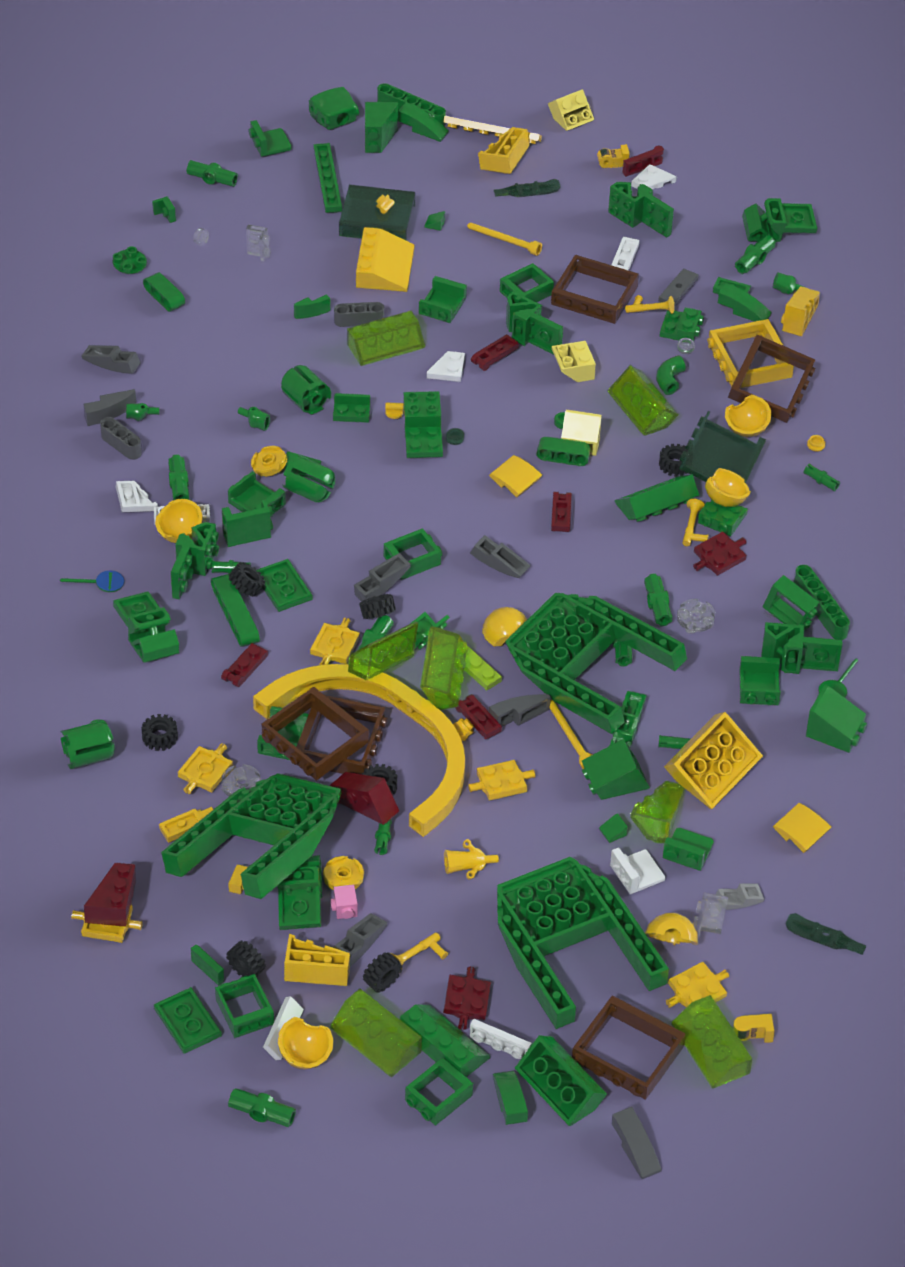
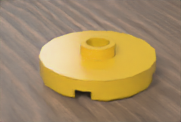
[251,446,287,477]
[323,856,364,890]

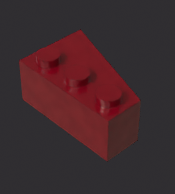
[329,772,399,825]
[84,863,136,927]

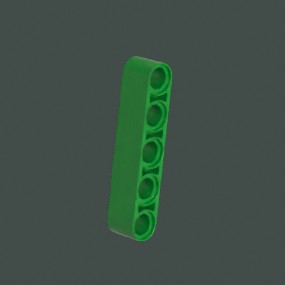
[377,83,446,127]
[794,565,850,640]
[211,574,260,647]

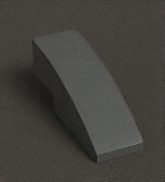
[81,345,140,374]
[83,389,136,426]
[470,535,531,578]
[354,553,411,602]
[489,694,550,727]
[334,913,387,967]
[612,1107,662,1179]

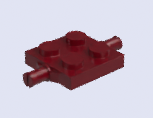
[693,531,747,576]
[443,966,491,1030]

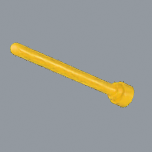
[467,222,542,256]
[549,700,592,769]

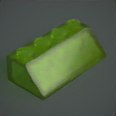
[347,310,425,366]
[607,365,678,436]
[348,621,418,680]
[420,626,468,710]
[330,988,422,1078]
[671,995,752,1089]

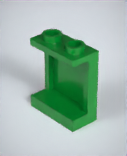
[419,276,467,323]
[228,471,286,514]
[222,500,273,547]
[739,656,781,705]
[257,706,309,760]

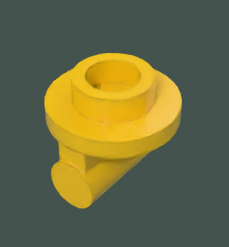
[376,195,395,214]
[385,402,403,419]
[453,718,474,741]

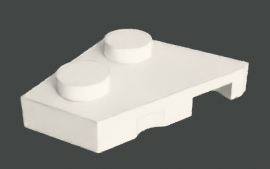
[631,164,676,189]
[427,351,465,382]
[115,481,158,512]

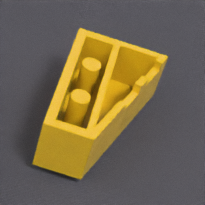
[478,127,530,174]
[781,286,820,336]
[284,934,350,986]

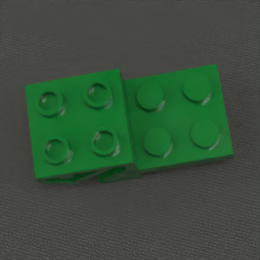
[608,182,674,238]
[742,198,817,242]
[506,291,563,355]
[403,391,443,458]
[171,522,219,600]
[113,591,179,663]
[761,622,842,674]
[277,855,322,930]

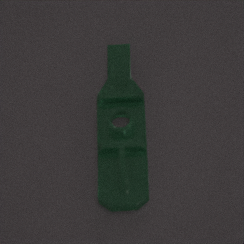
[494,179,561,197]
[785,913,866,955]

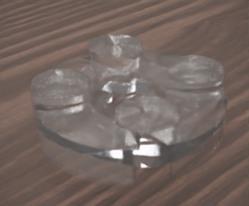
[677,599,715,634]
[222,764,261,797]

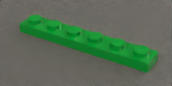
[313,143,342,213]

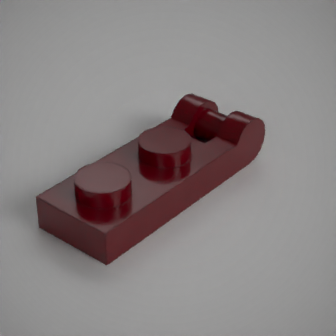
[622,145,664,177]
[471,334,519,371]
[551,491,572,532]
[221,643,268,687]
[454,694,502,740]

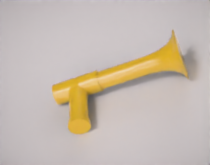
[625,295,675,314]
[682,499,709,546]
[390,932,448,969]

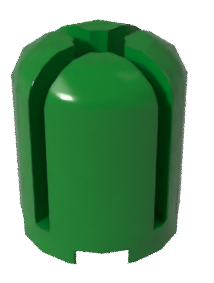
[281,365,331,415]
[282,455,335,503]
[60,721,115,769]

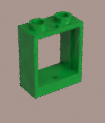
[500,263,554,302]
[383,528,442,580]
[762,575,819,631]
[215,974,274,1038]
[405,1057,473,1126]

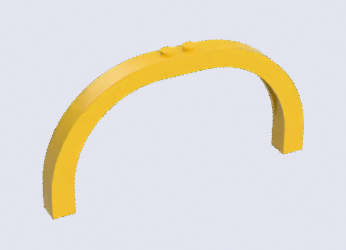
[253,664,465,837]

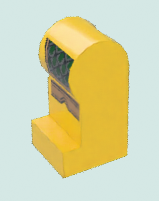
[597,144,629,168]
[733,1014,774,1043]

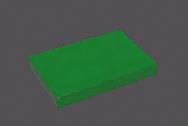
[256,559,313,612]
[154,987,222,1054]

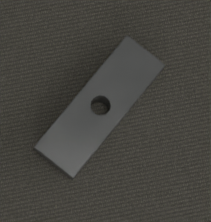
[658,268,699,306]

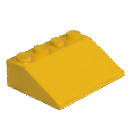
[356,227,414,292]
[664,712,763,809]

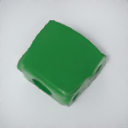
[309,87,359,130]

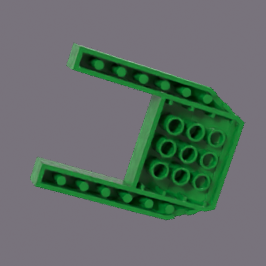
[505,593,687,734]
[161,774,341,899]
[497,857,669,1029]

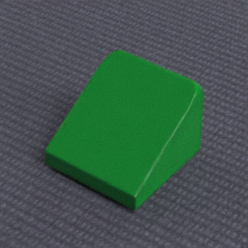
[424,211,445,231]
[599,813,627,843]

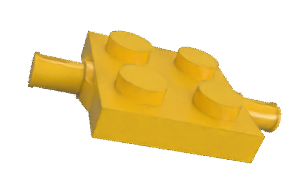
[310,617,360,665]
[178,743,233,794]
[468,760,535,801]
[71,905,143,943]
[666,962,729,1015]

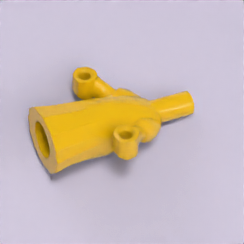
[444,839,499,880]

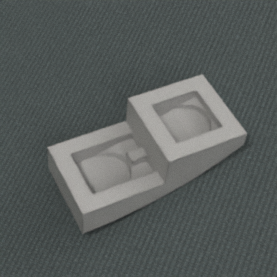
[716,884,764,910]

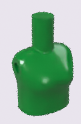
[772,272,806,294]
[126,403,159,422]
[238,407,270,431]

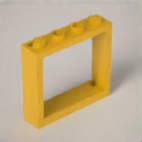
[707,319,794,388]

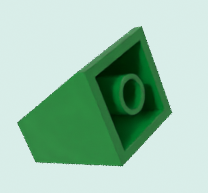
[365,102,398,153]
[806,685,867,753]
[582,739,650,800]

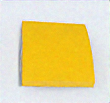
[489,455,542,498]
[773,803,831,853]

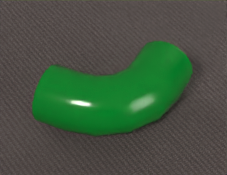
[656,355,686,395]

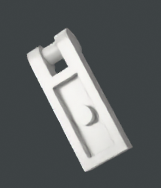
[612,237,639,270]

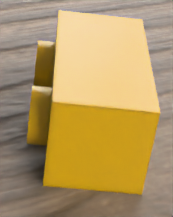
[228,864,248,894]

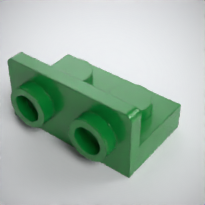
[333,393,370,423]

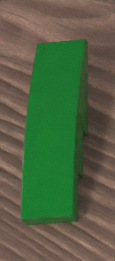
[609,691,646,748]

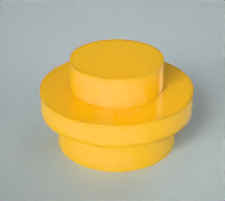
[807,435,825,451]

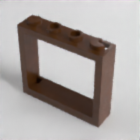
[551,255,639,324]
[728,335,816,423]
[261,687,369,781]
[296,695,388,774]
[572,995,686,1100]

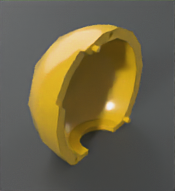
[725,395,771,437]
[705,468,751,507]
[155,499,203,543]
[482,607,527,647]
[645,913,698,946]
[278,1017,333,1070]

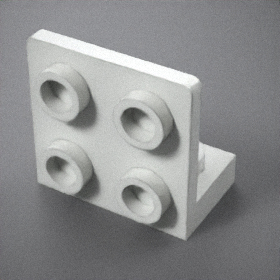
[610,848,665,894]

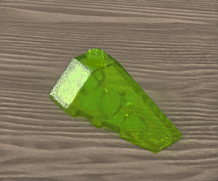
[630,781,685,843]

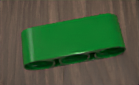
[143,272,185,312]
[536,437,591,466]

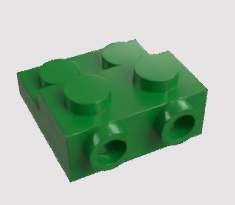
[659,307,704,343]
[698,500,748,536]

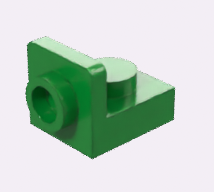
[152,196,176,223]

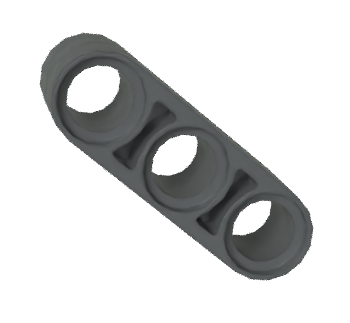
[334,302,384,327]
[100,417,142,460]

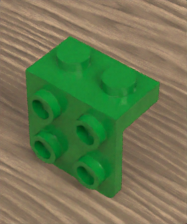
[248,120,292,157]
[397,612,450,652]
[663,828,714,871]

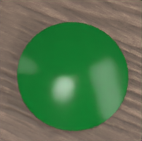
[112,246,147,274]

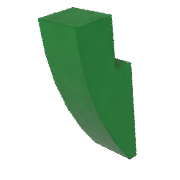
[398,102,449,142]
[718,283,772,322]
[493,1071,528,1125]

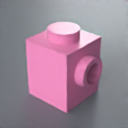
[331,885,357,919]

